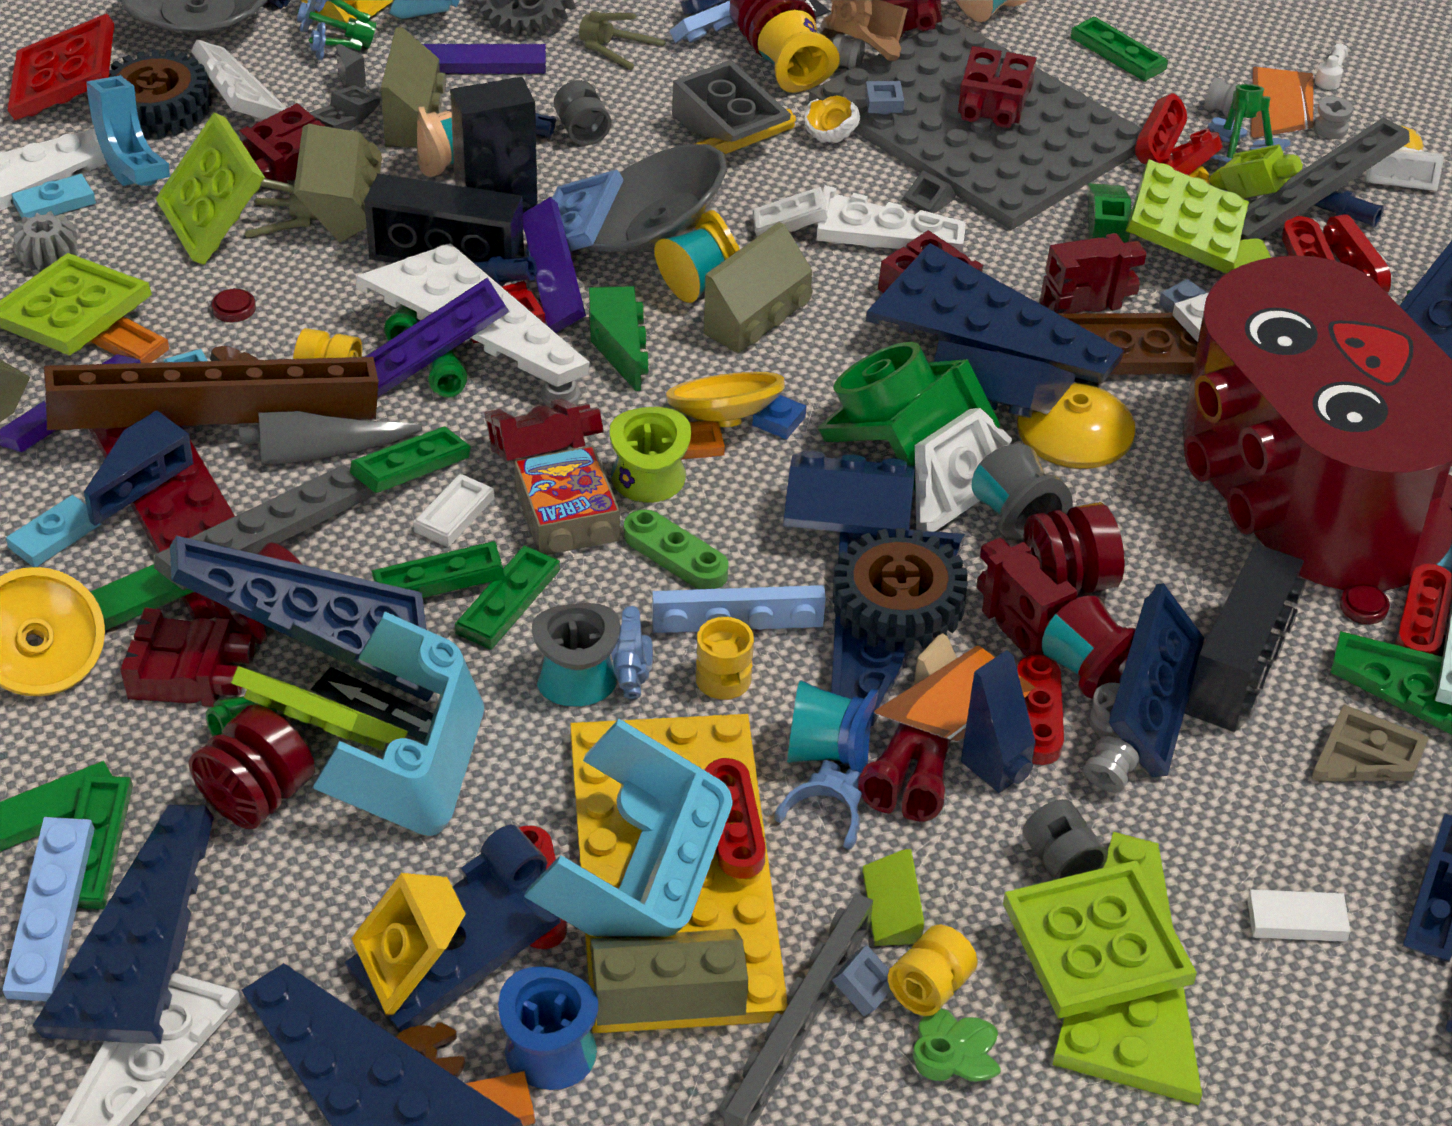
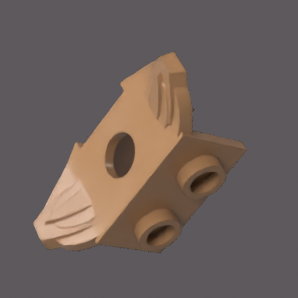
[819,0,907,61]

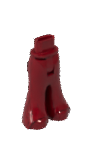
[858,722,951,822]

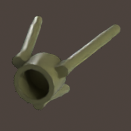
[579,11,666,70]
[244,179,318,238]

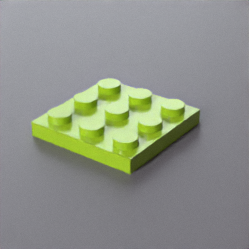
[155,112,265,265]
[1126,159,1249,274]
[0,253,152,356]
[231,666,408,751]
[1003,860,1197,1019]

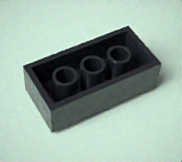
[450,76,538,213]
[364,173,524,263]
[1185,543,1307,732]

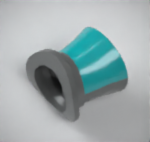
[971,444,1073,542]
[532,603,620,707]

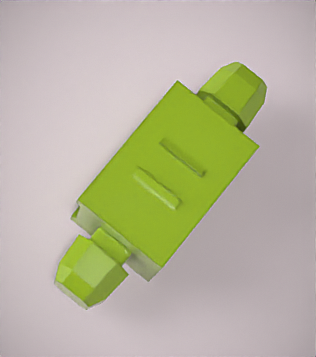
[1210,144,1303,199]

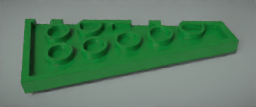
[1330,631,1452,735]

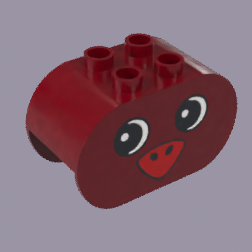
[1182,256,1452,591]

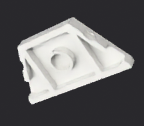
[915,408,1012,532]

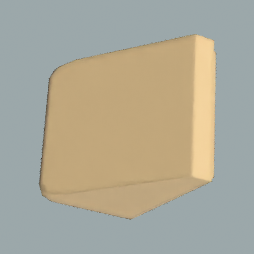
[914,633,957,685]

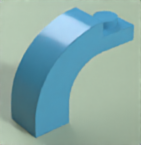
[86,76,170,186]

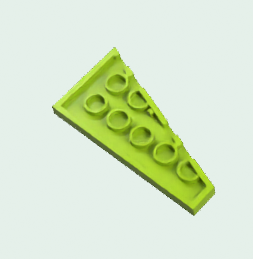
[1052,832,1202,1105]

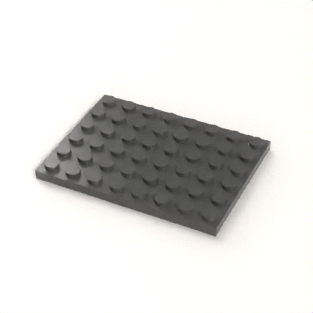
[809,16,1142,230]

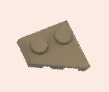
[1312,704,1429,782]

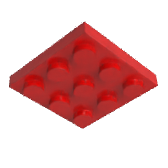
[7,13,114,120]

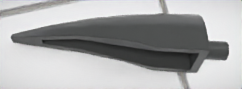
[239,411,422,465]

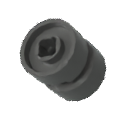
[554,80,611,146]
[1022,799,1108,880]

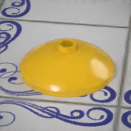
[666,372,785,427]
[1017,383,1136,469]
[0,567,105,696]

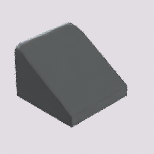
[336,44,366,88]
[902,170,956,214]

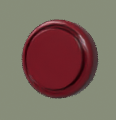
[211,288,256,322]
[1339,585,1390,625]

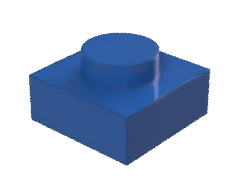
[752,395,807,440]

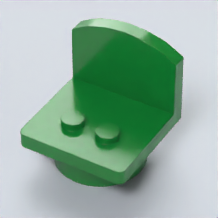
[817,342,1000,492]

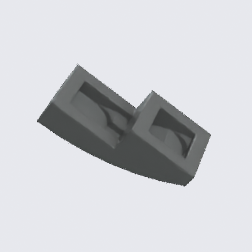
[309,85,381,130]

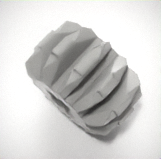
[12,211,78,271]

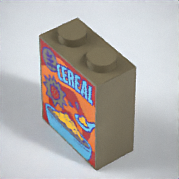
[514,445,620,555]

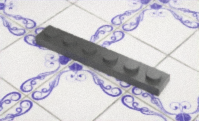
[1240,117,1410,240]
[154,465,372,590]
[719,893,873,1126]

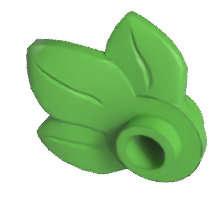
[913,1008,1001,1081]

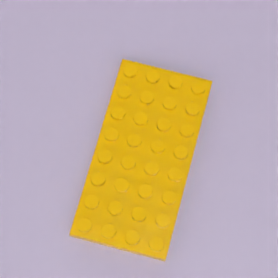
[570,714,788,1034]

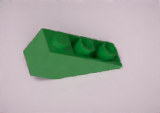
[1087,183,1132,243]
[589,286,648,391]

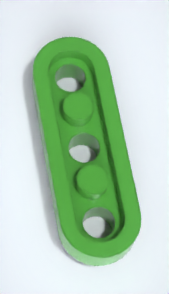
[624,509,729,589]

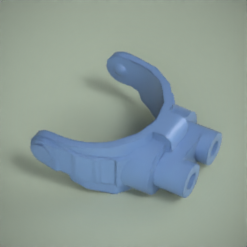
[611,606,653,699]
[774,760,862,850]

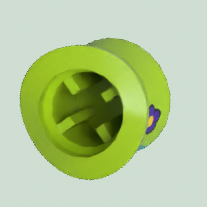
[609,407,691,503]

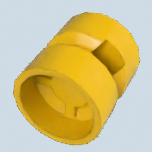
[293,328,363,359]
[695,617,754,700]
[887,924,978,1016]

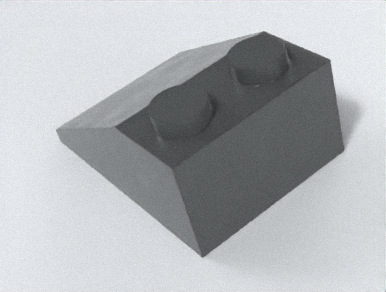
[672,60,791,142]

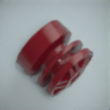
[729,0,816,58]
[1023,502,1125,595]
[188,704,315,829]

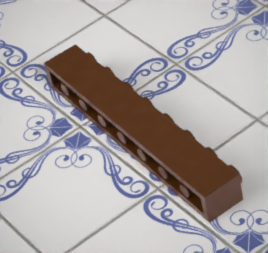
[44,357,379,431]

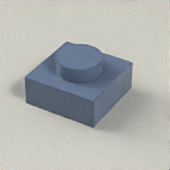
[865,81,904,115]
[1159,279,1207,313]
[832,944,891,1016]

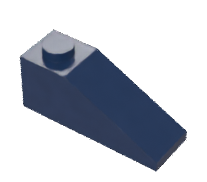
[84,410,194,526]
[961,650,1035,793]
[1402,813,1452,963]

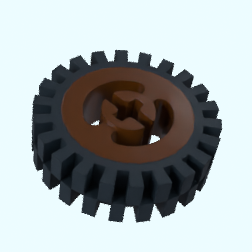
[109,50,211,139]
[833,528,968,651]

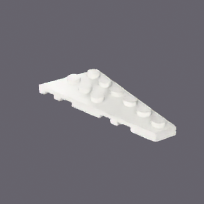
[356,243,590,387]

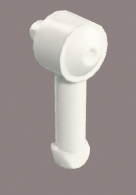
[1315,44,1348,90]

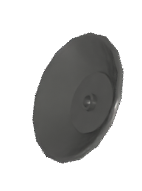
[120,0,268,37]
[587,144,727,252]

